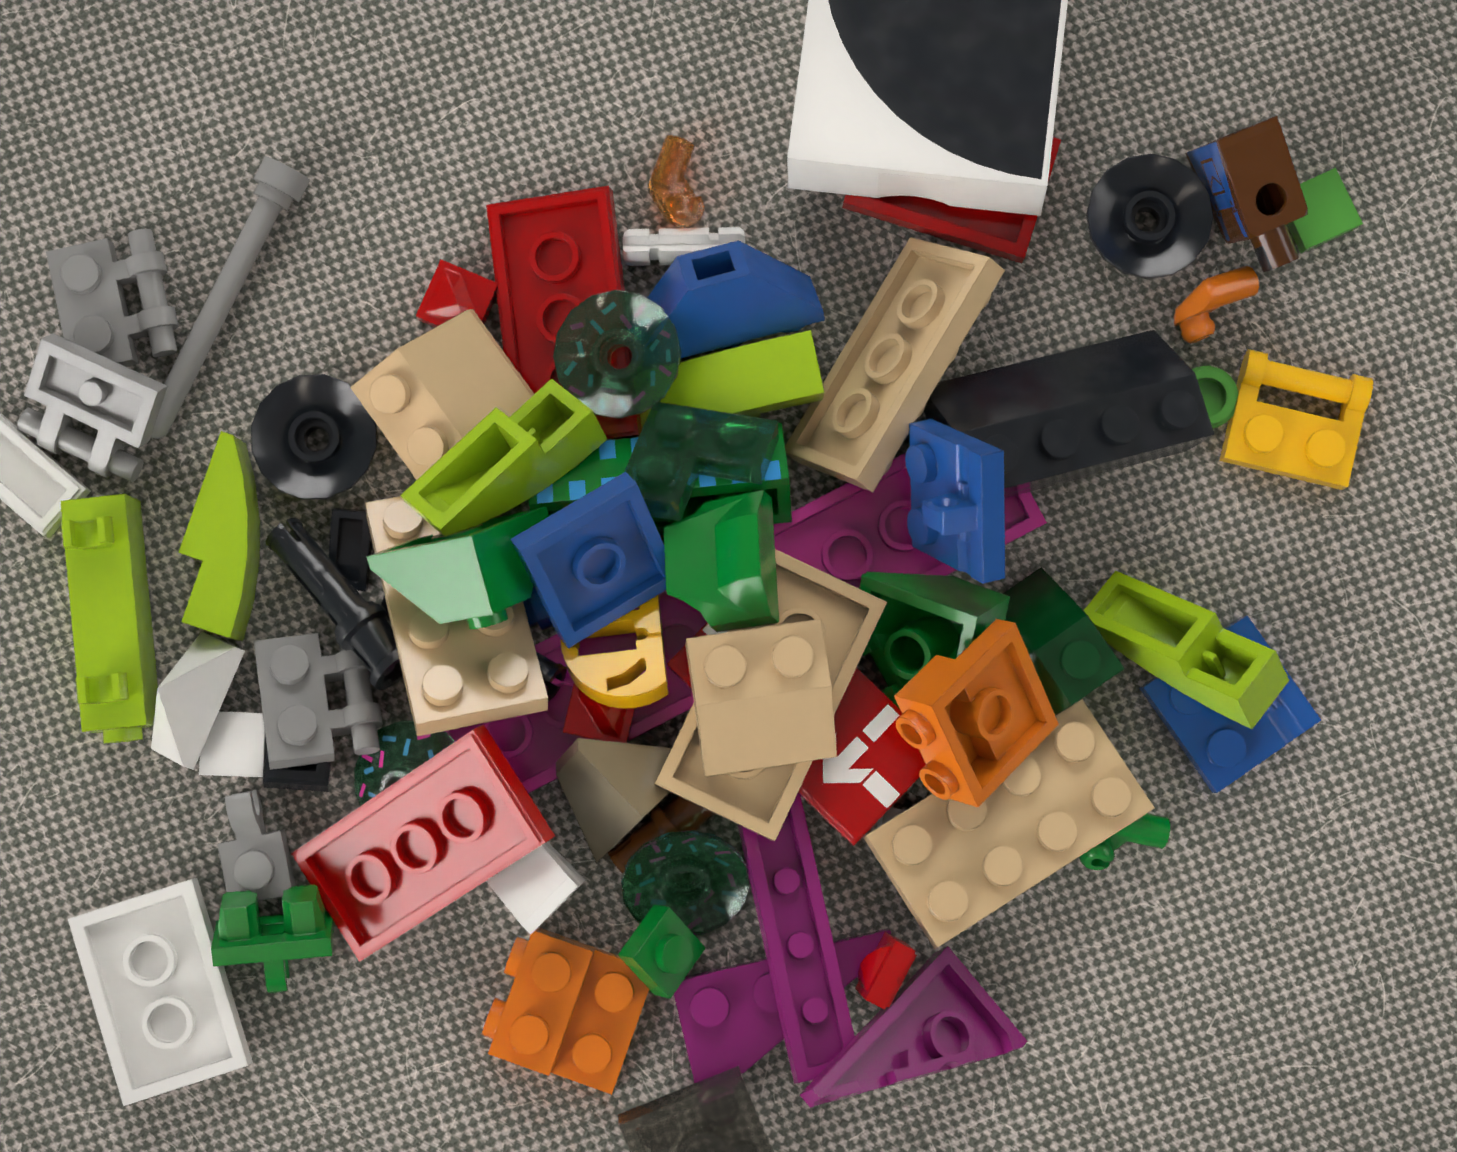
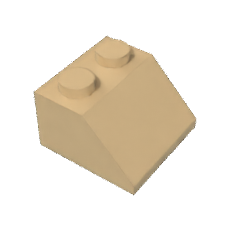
[350,309,534,480]
[685,619,837,777]

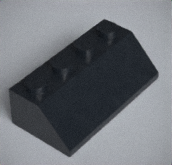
[924,330,1214,498]

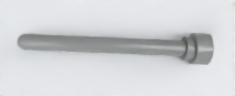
[151,156,310,439]

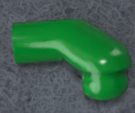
[1079,813,1170,870]

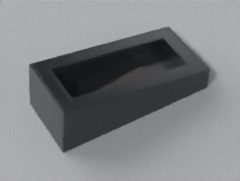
[329,508,372,591]

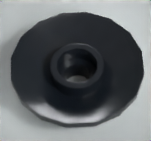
[1086,154,1213,279]
[251,374,377,500]

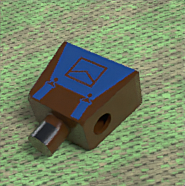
[1185,116,1308,272]

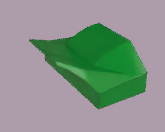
[663,490,779,632]

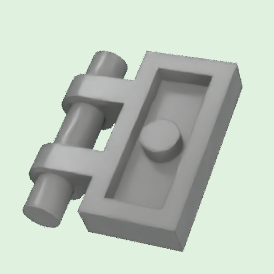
[46,229,179,366]
[17,333,168,482]
[254,633,383,770]

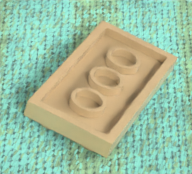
[785,237,1005,492]
[365,496,548,736]
[655,549,887,841]
[864,699,1155,949]

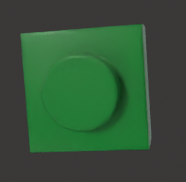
[618,904,706,999]

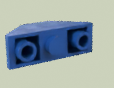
[630,240,825,369]

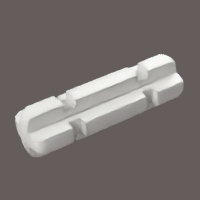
[623,227,745,266]

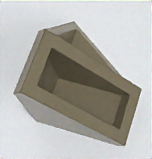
[556,738,672,863]

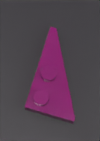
[674,928,891,1105]
[800,946,1028,1108]

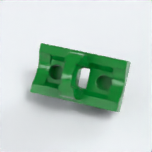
[211,885,335,993]

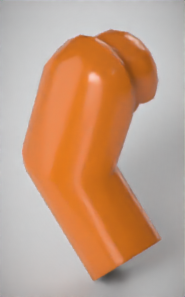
[1174,266,1259,344]

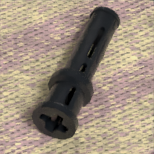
[265,517,403,690]

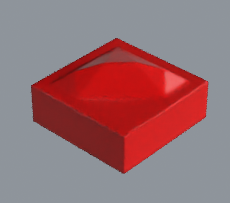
[416,259,498,327]
[563,683,635,743]
[855,931,917,1010]

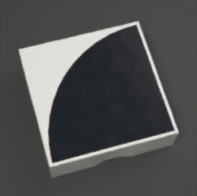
[787,0,1068,216]

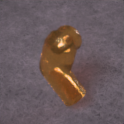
[648,135,705,228]

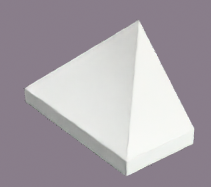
[151,632,245,770]

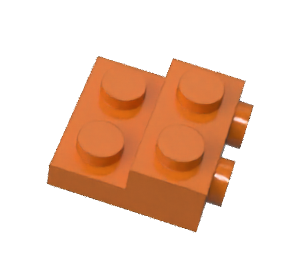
[894,619,1059,807]
[482,927,649,1095]

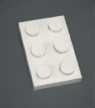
[68,878,253,1106]

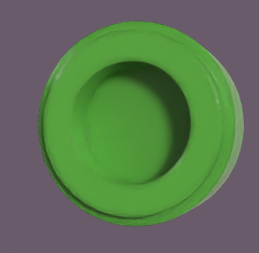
[1192,366,1238,430]

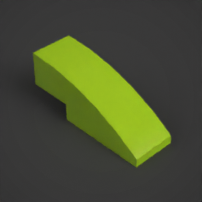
[635,330,824,437]
[400,379,608,537]
[178,431,260,642]
[1083,570,1289,729]

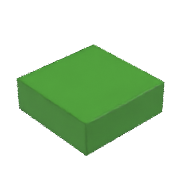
[1287,168,1363,254]

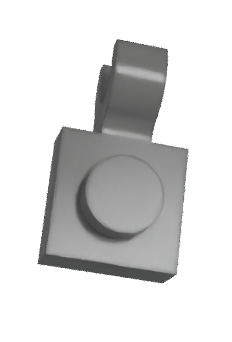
[217,789,296,901]

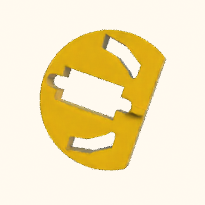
[560,595,669,709]

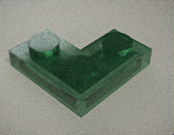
[624,401,779,521]

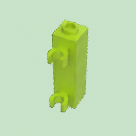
[61,494,158,744]

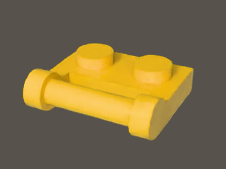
[1219,349,1373,490]

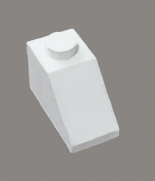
[486,841,586,934]

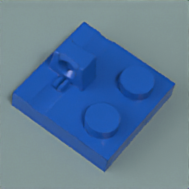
[905,419,1005,584]
[511,472,666,648]
[1139,615,1321,793]

